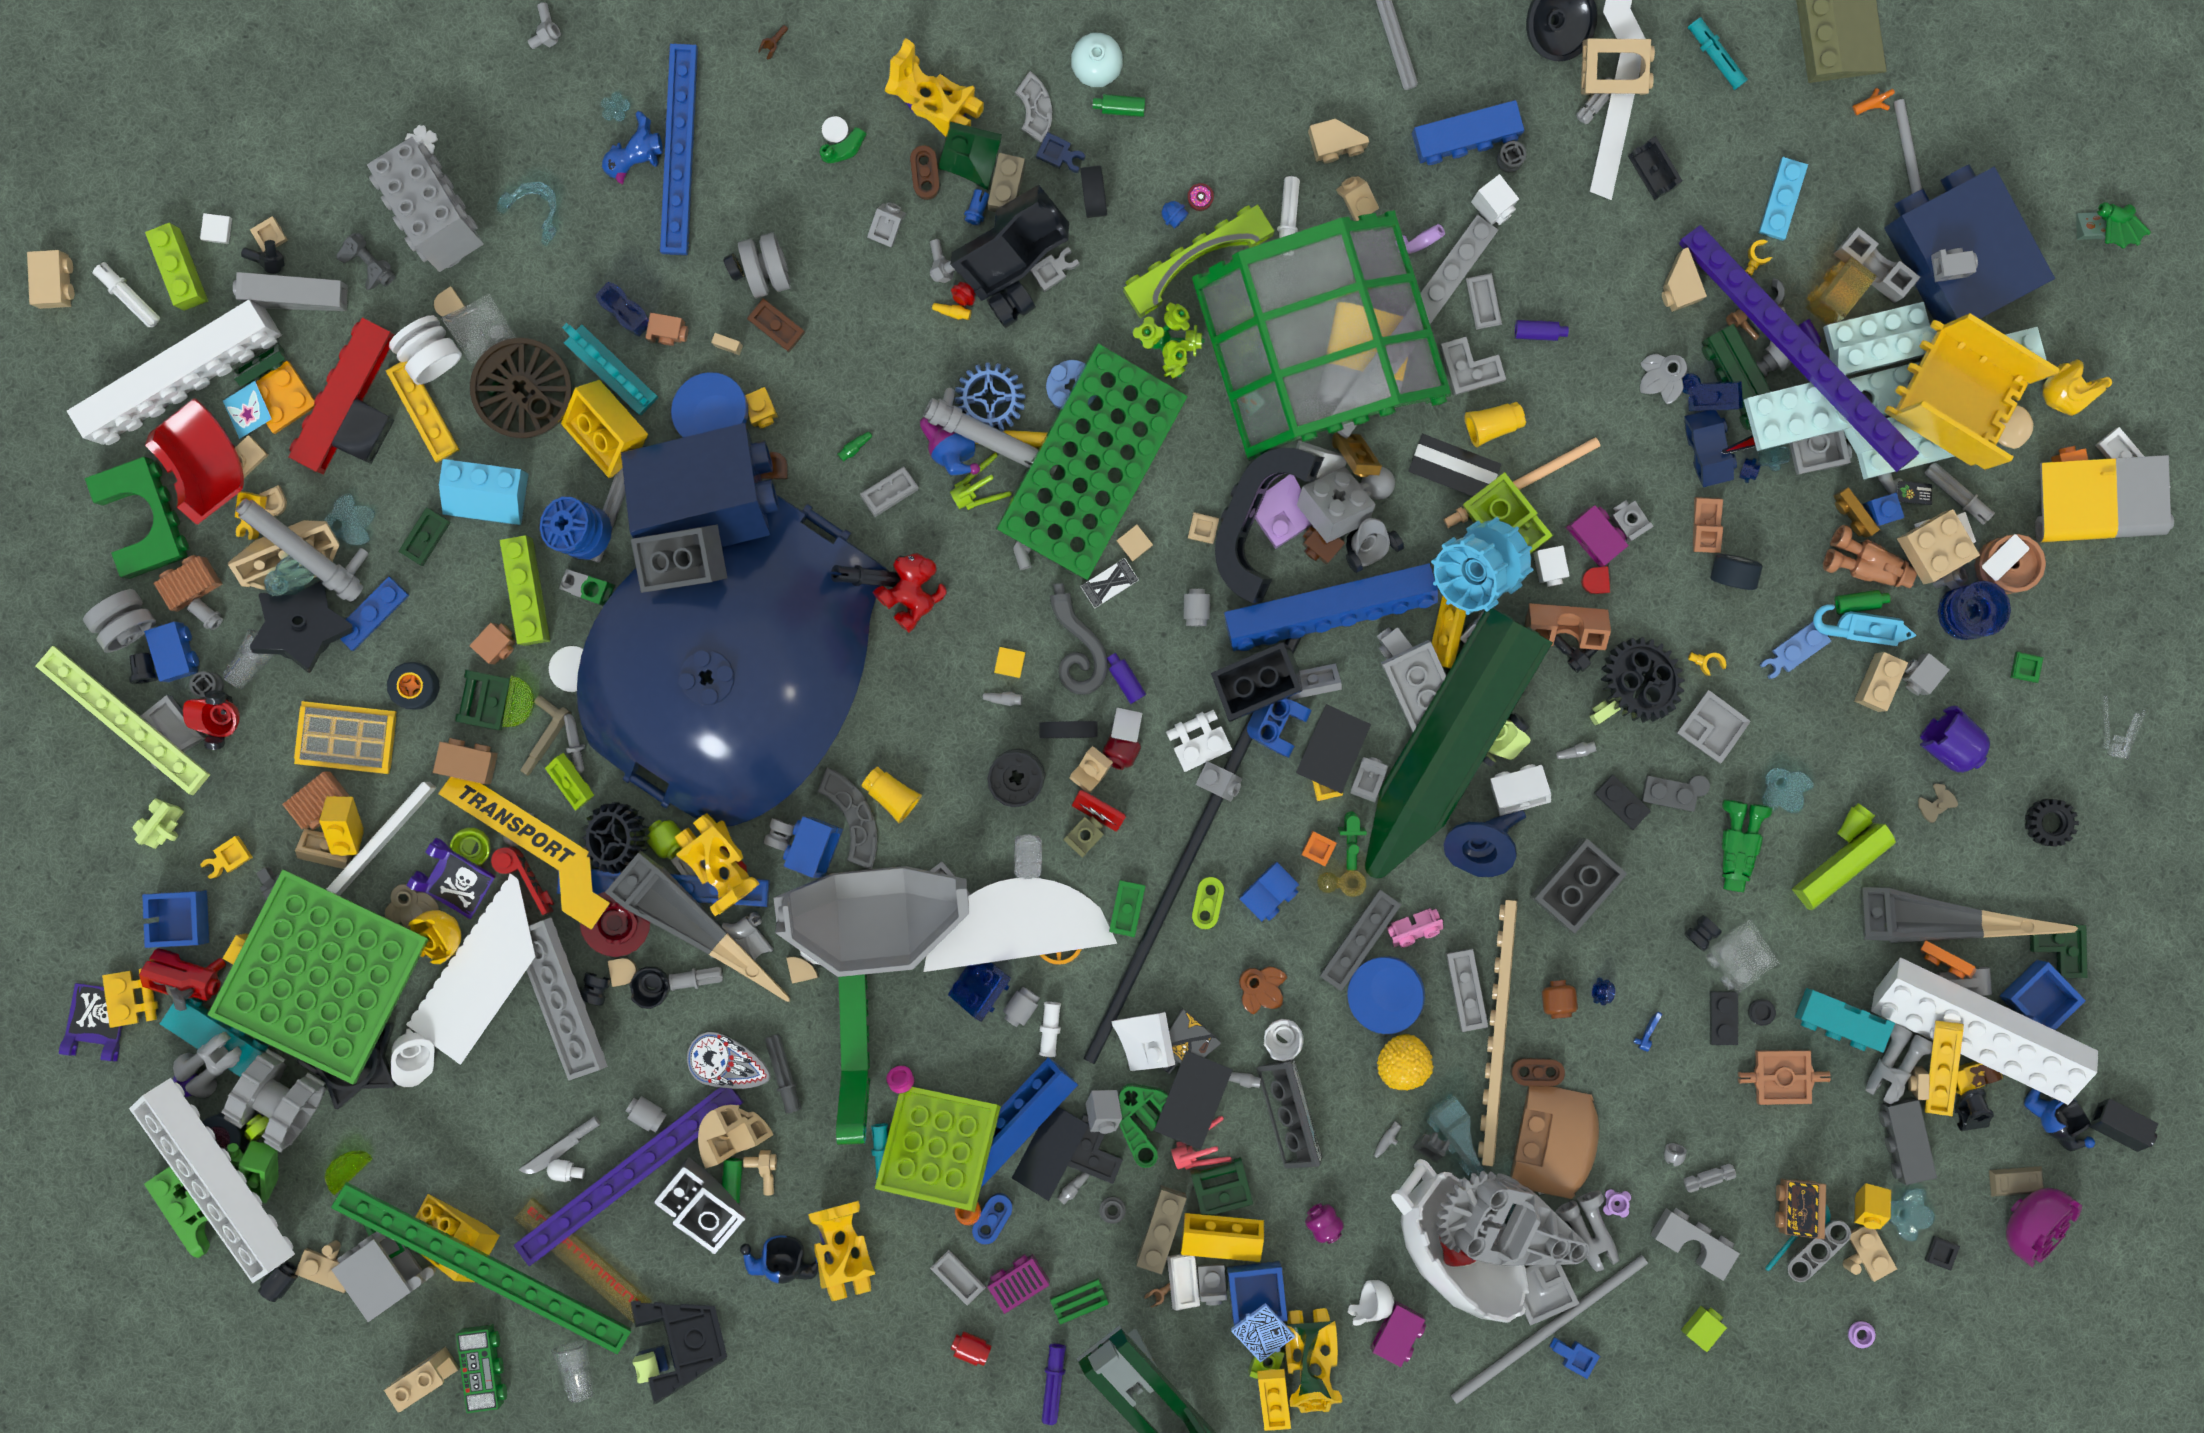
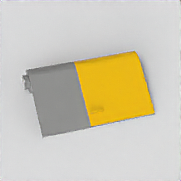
[2035,455,2174,543]

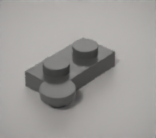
[1641,776,1710,812]

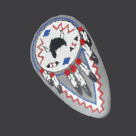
[687,1032,771,1089]

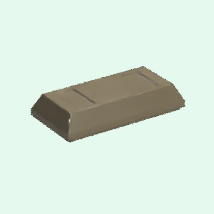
[1989,1166,2044,1197]

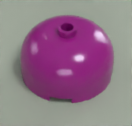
[2006,1188,2082,1267]

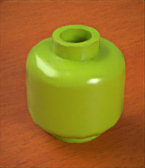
[647,820,682,859]

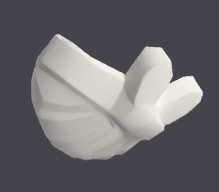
[1347,1280,1394,1326]

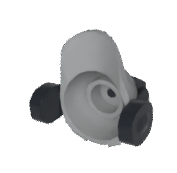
[1346,518,1404,573]

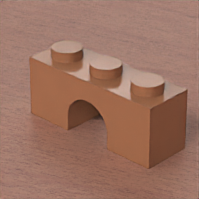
[1525,603,1611,650]

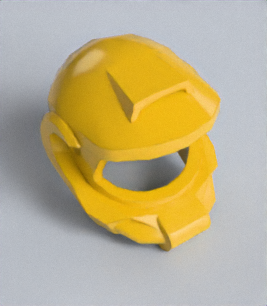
[2042,359,2112,416]

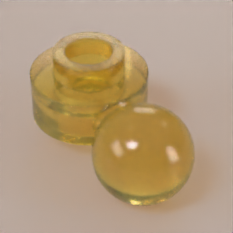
[1317,870,1366,897]

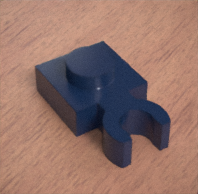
[1036,132,1086,173]

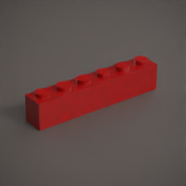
[288,317,395,475]

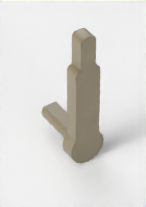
[520,696,571,776]

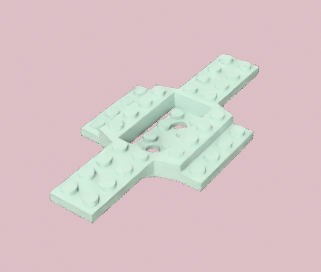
[1744,302,2048,479]

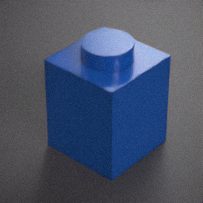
[1863,493,1905,526]

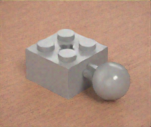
[1297,467,1395,543]

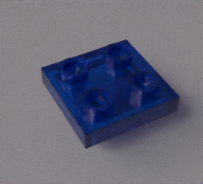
[948,962,1011,1022]

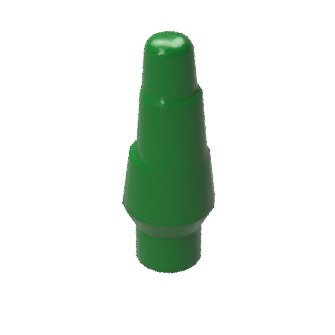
[837,432,872,462]

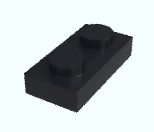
[1594,775,1651,830]
[1710,991,1738,1045]

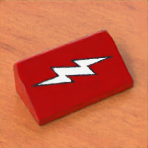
[1072,790,1126,831]

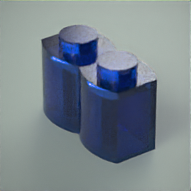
[595,282,649,337]

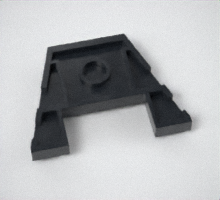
[630,1301,727,1404]

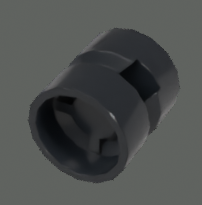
[987,281,1036,329]

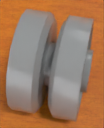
[738,232,791,299]
[83,589,156,653]

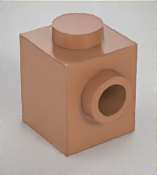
[470,623,516,665]

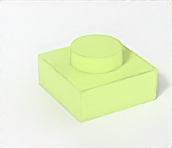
[1589,700,1621,725]

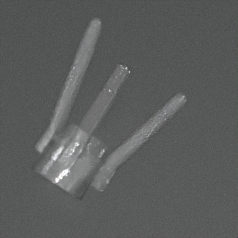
[2102,694,2147,760]

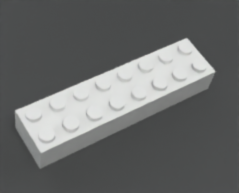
[67,300,282,445]
[1871,958,2098,1105]
[129,1078,295,1283]

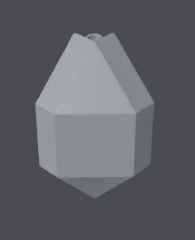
[773,866,969,977]

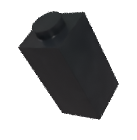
[2090,1098,2158,1152]

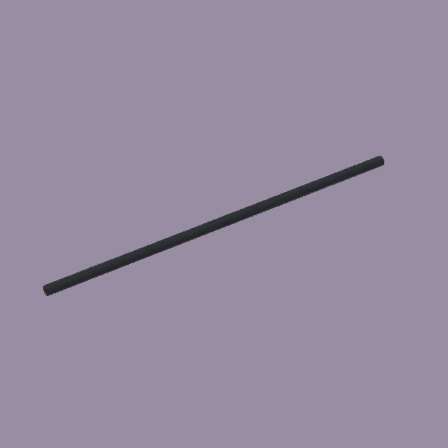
[1083,638,1301,1064]

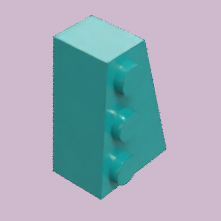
[1795,988,1895,1053]

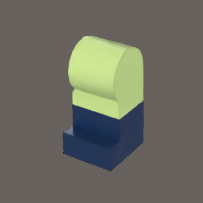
[632,1345,670,1383]

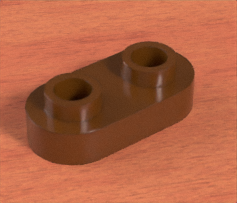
[910,145,940,200]
[1510,1058,1565,1086]

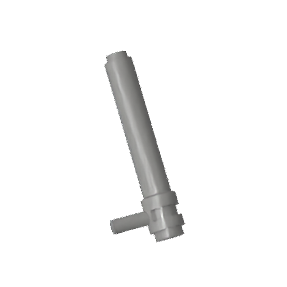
[923,388,1058,476]
[236,499,368,602]

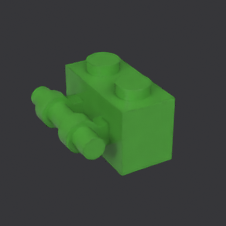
[227,1140,279,1203]

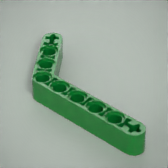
[836,974,870,1145]

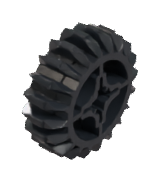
[581,802,650,874]

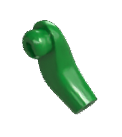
[819,127,866,164]

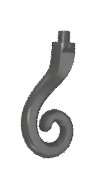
[1049,583,1108,695]

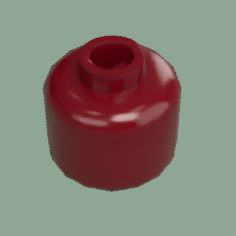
[1102,733,1141,770]

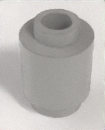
[1184,589,1210,626]
[1003,986,1040,1027]
[626,1096,667,1133]

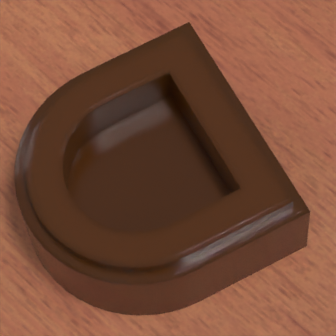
[761,452,788,479]

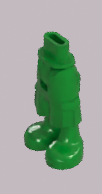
[1722,799,1773,892]

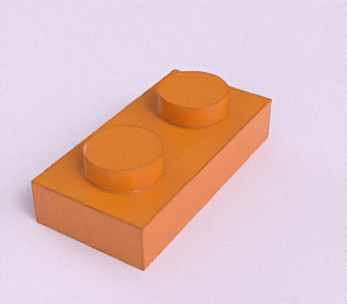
[1921,941,1976,980]

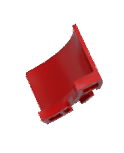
[145,399,244,525]

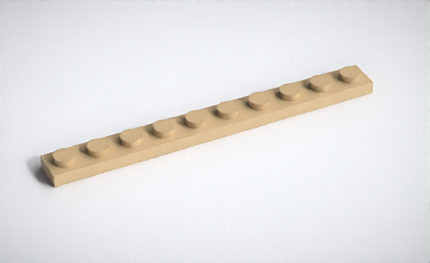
[1478,899,1518,1166]

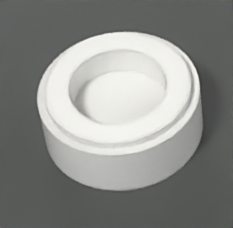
[822,116,849,144]

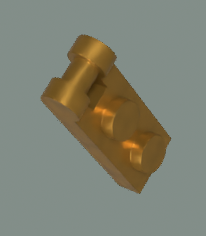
[1332,433,1382,477]

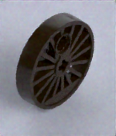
[470,338,572,438]

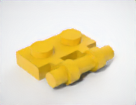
[102,969,159,1028]

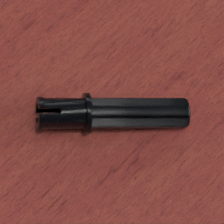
[831,565,900,587]

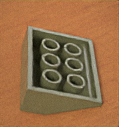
[1796,0,1887,83]

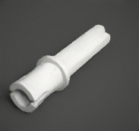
[1277,176,1300,256]
[92,262,160,327]

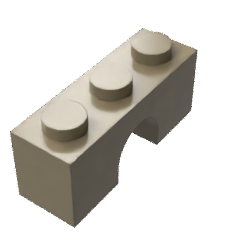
[1136,1185,1187,1274]

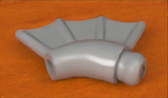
[710,912,773,961]

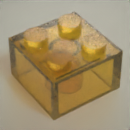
[1805,257,1877,325]

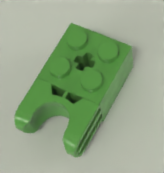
[144,1167,210,1258]

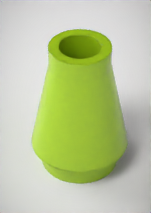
[1837,803,1875,843]

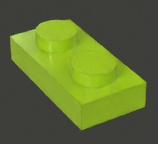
[545,753,594,811]

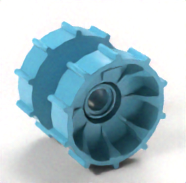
[1431,517,1533,615]

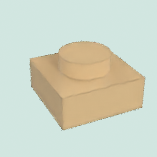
[1907,1066,1929,1100]

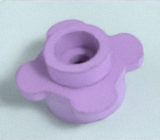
[1603,1189,1631,1217]

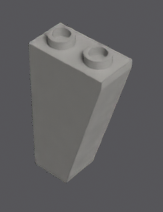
[233,272,348,311]

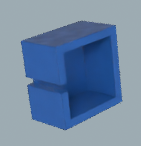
[783,816,843,878]
[142,890,209,948]
[1999,960,2086,1030]
[1227,1261,1288,1326]

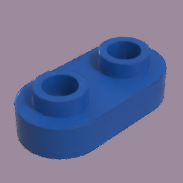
[972,1193,1013,1244]

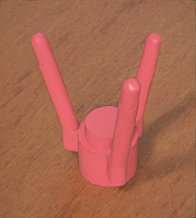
[1171,1116,1232,1170]

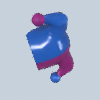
[920,417,980,475]

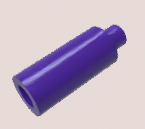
[1515,320,1569,341]
[1107,653,1147,704]

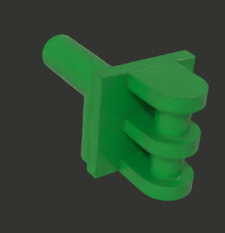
[1338,811,1367,870]

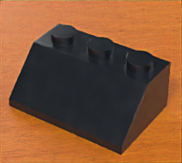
[1211,642,1303,722]

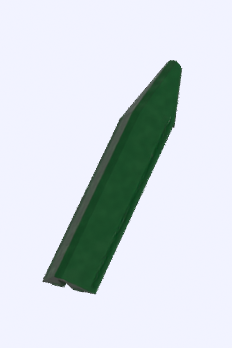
[1365,608,1553,879]

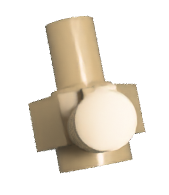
[743,1150,777,1196]

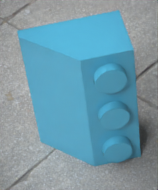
[439,459,528,525]

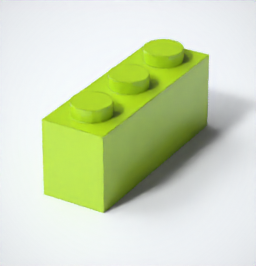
[145,223,208,311]

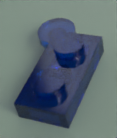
[1682,373,1743,411]

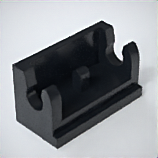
[1628,136,1683,200]

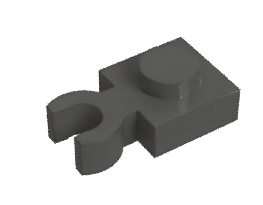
[1413,1132,1450,1161]

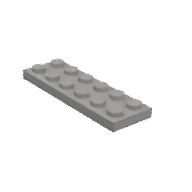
[527,918,608,1081]

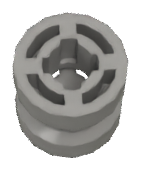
[763,818,795,851]

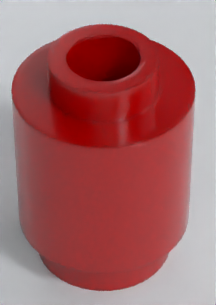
[950,1331,992,1366]

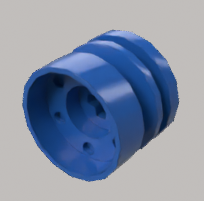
[540,497,612,560]

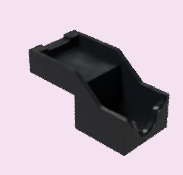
[950,185,1069,301]

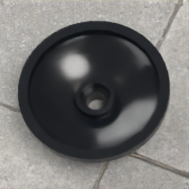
[1526,0,1597,62]

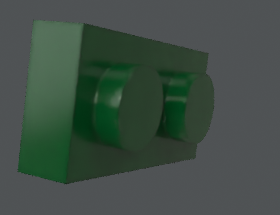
[234,343,285,387]
[398,507,451,566]

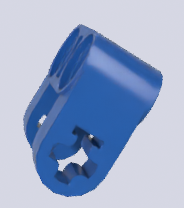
[1247,698,1312,758]

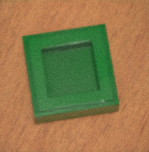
[2010,652,2044,683]

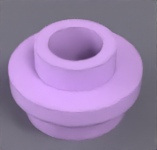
[1848,1321,1875,1348]

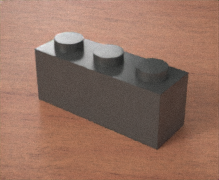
[1879,1097,1937,1185]

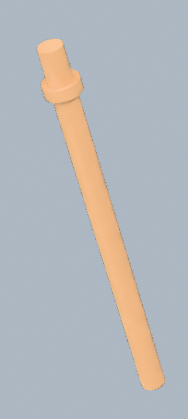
[1443,437,1600,528]

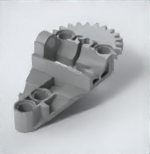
[1436,1171,1589,1266]

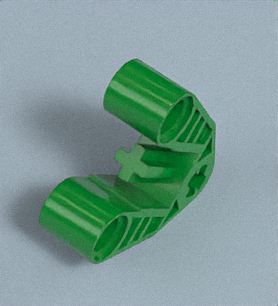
[1119,1083,1168,1168]

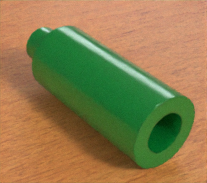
[1093,94,1145,117]
[1834,590,1891,615]
[722,1158,743,1203]

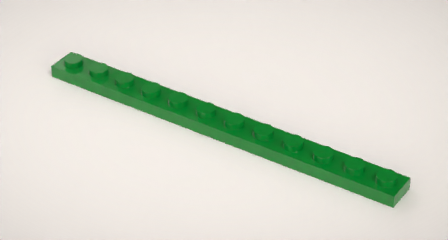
[331,1182,631,1355]

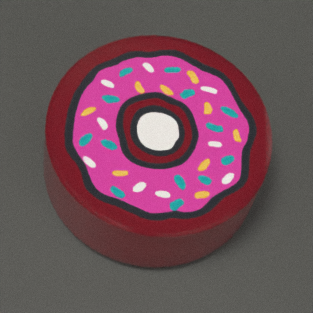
[1187,183,1214,211]

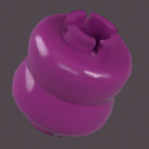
[1305,1203,1344,1244]

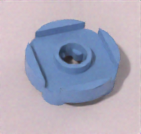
[1046,360,1097,409]

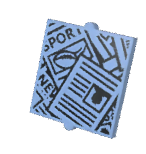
[1231,1303,1295,1362]

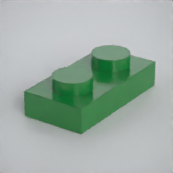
[1109,880,1145,937]

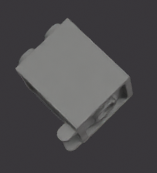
[331,1232,436,1322]

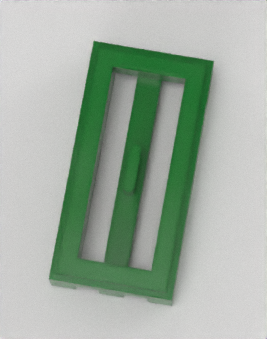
[1050,1278,1109,1325]

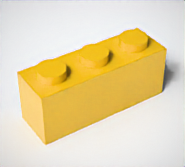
[1181,1213,1264,1262]

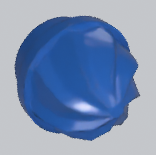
[1162,201,1189,229]

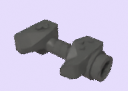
[336,233,396,290]

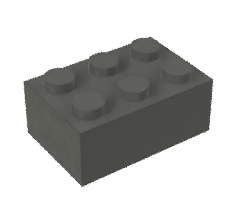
[1530,838,1627,934]

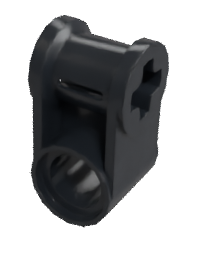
[1955,1089,1994,1131]

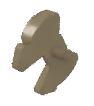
[1918,784,1958,823]

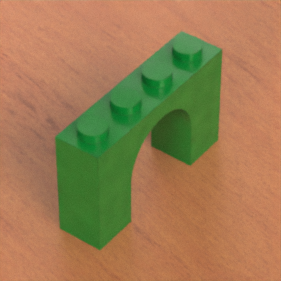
[84,457,189,579]

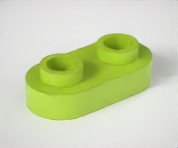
[1192,877,1224,929]
[244,1114,269,1142]

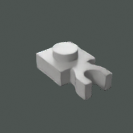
[1030,247,1079,292]

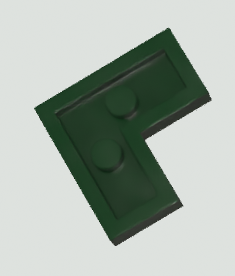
[2030,924,2088,978]

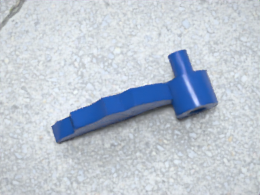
[1633,1012,1662,1052]

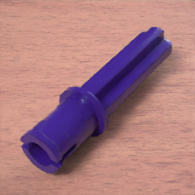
[1042,1343,1066,1425]

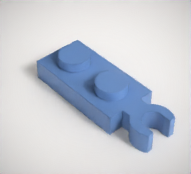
[1759,621,1831,679]

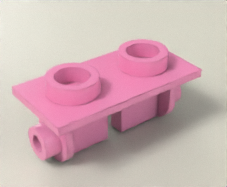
[1387,908,1443,948]

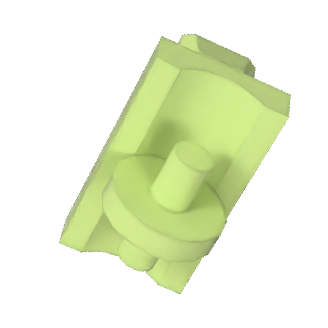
[132,798,184,849]

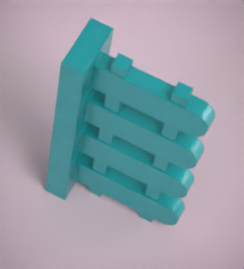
[562,323,659,416]

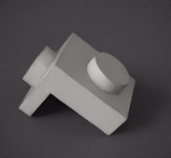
[1350,757,1388,802]
[1196,761,1242,802]

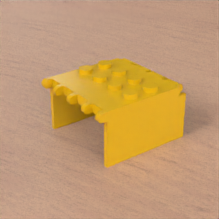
[1884,313,2060,469]

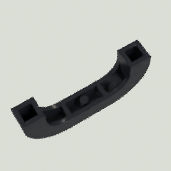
[1215,448,1325,603]

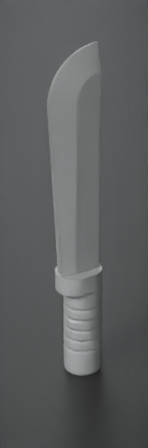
[519,1116,600,1174]

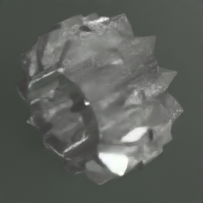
[1014,834,1042,879]

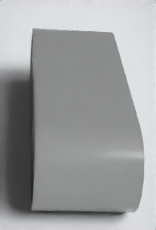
[1787,1219,1851,1282]

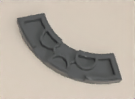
[818,767,878,869]

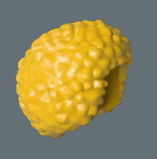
[1377,1034,1433,1091]

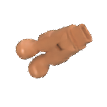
[1823,525,1917,588]

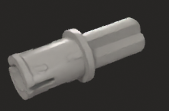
[669,967,723,991]

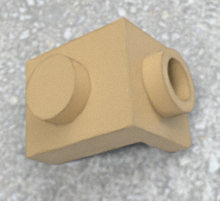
[1336,176,1379,221]

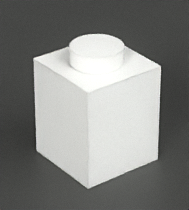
[1533,546,1570,587]

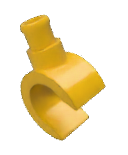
[1745,240,1772,276]
[1688,652,1726,676]

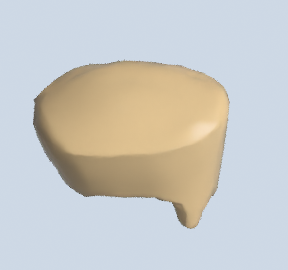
[1998,406,2033,449]

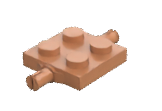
[1738,1050,1831,1105]

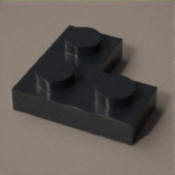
[1068,1114,1123,1184]

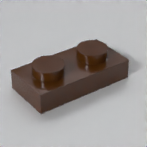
[747,298,805,352]

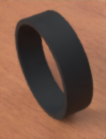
[1039,721,1098,738]

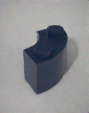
[1684,409,1737,487]

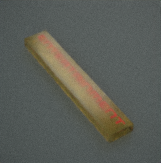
[514,1197,652,1323]

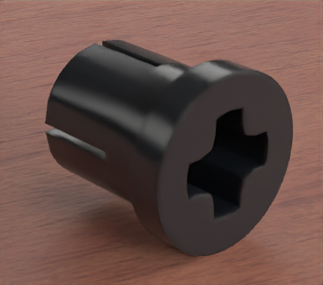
[129,653,158,684]

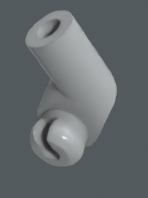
[1013,541,1032,570]

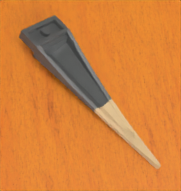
[605,850,790,1002]
[1860,887,2078,943]

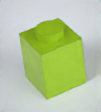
[1681,1306,1727,1352]

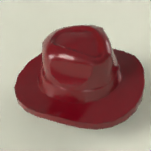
[580,892,650,957]

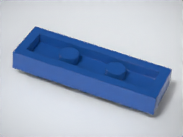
[340,576,409,651]

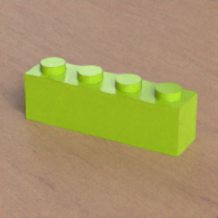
[500,535,550,646]

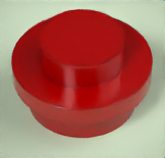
[951,282,976,306]

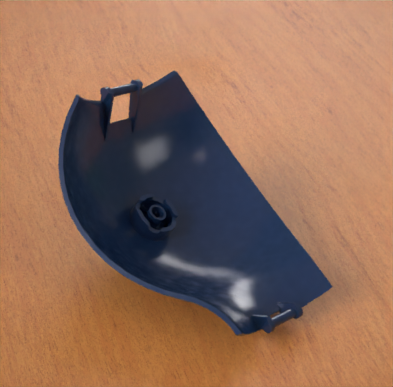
[577,495,889,827]

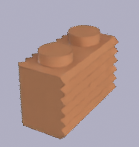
[154,555,222,612]
[282,772,349,830]

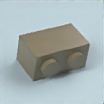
[988,153,1026,212]

